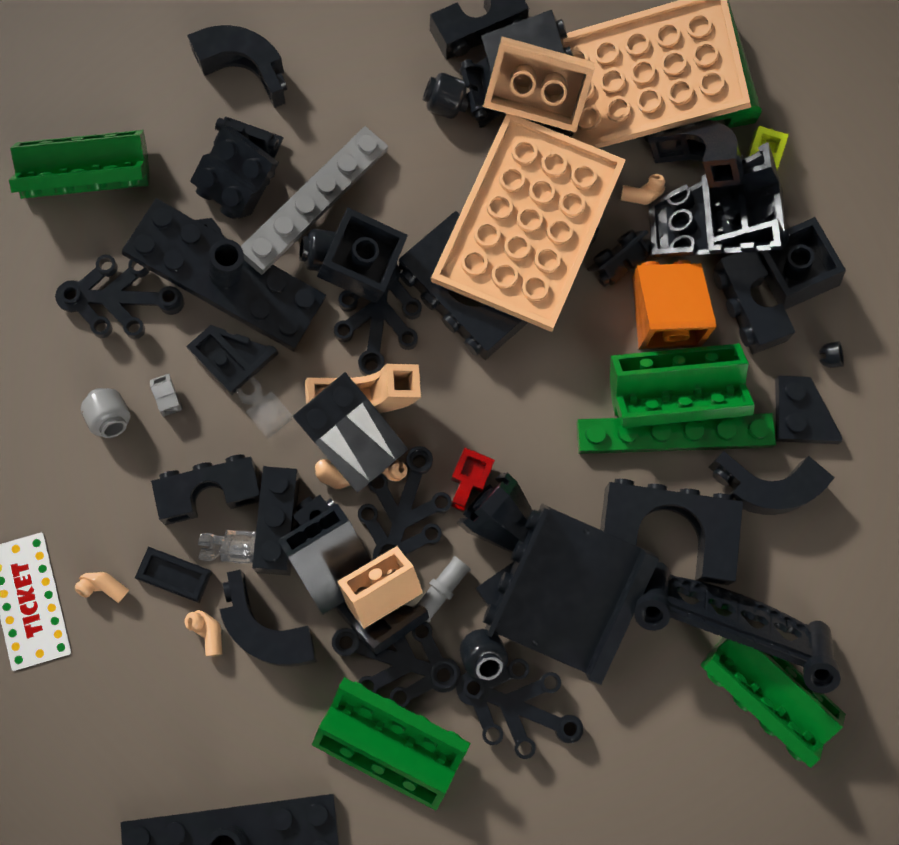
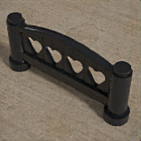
[635,562,841,693]

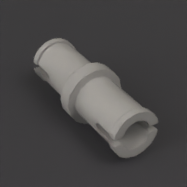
[413,556,471,623]

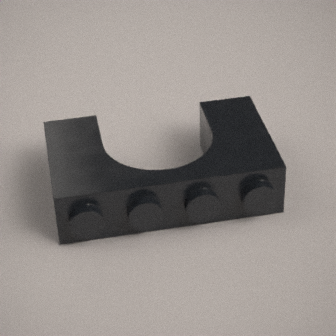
[398,211,529,360]
[600,479,743,586]

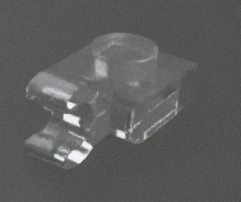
[198,530,256,564]

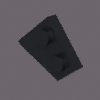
[775,375,842,444]

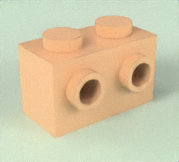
[337,546,423,629]

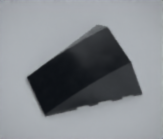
[648,142,789,258]

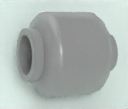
[80,388,131,438]

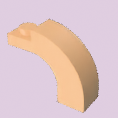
[305,364,421,413]

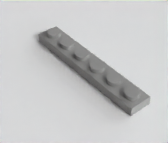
[241,126,388,275]

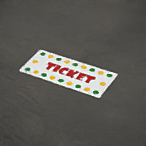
[0,532,71,671]

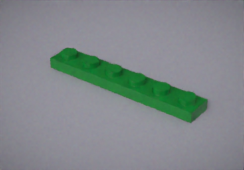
[576,413,776,454]

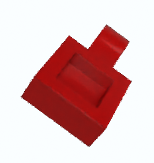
[451,447,495,511]

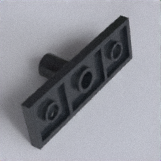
[122,198,326,352]
[121,794,339,845]

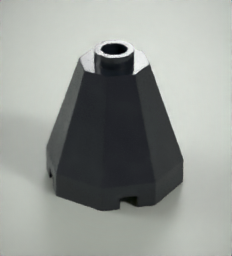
[457,472,532,553]

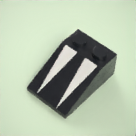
[292,372,409,493]

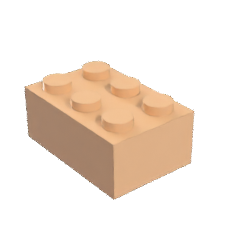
[483,37,595,133]

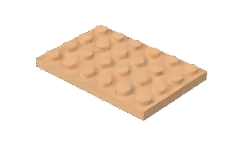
[563,0,751,148]
[431,114,626,332]

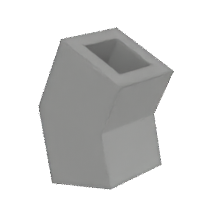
[150,374,183,417]

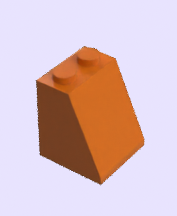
[632,260,716,349]

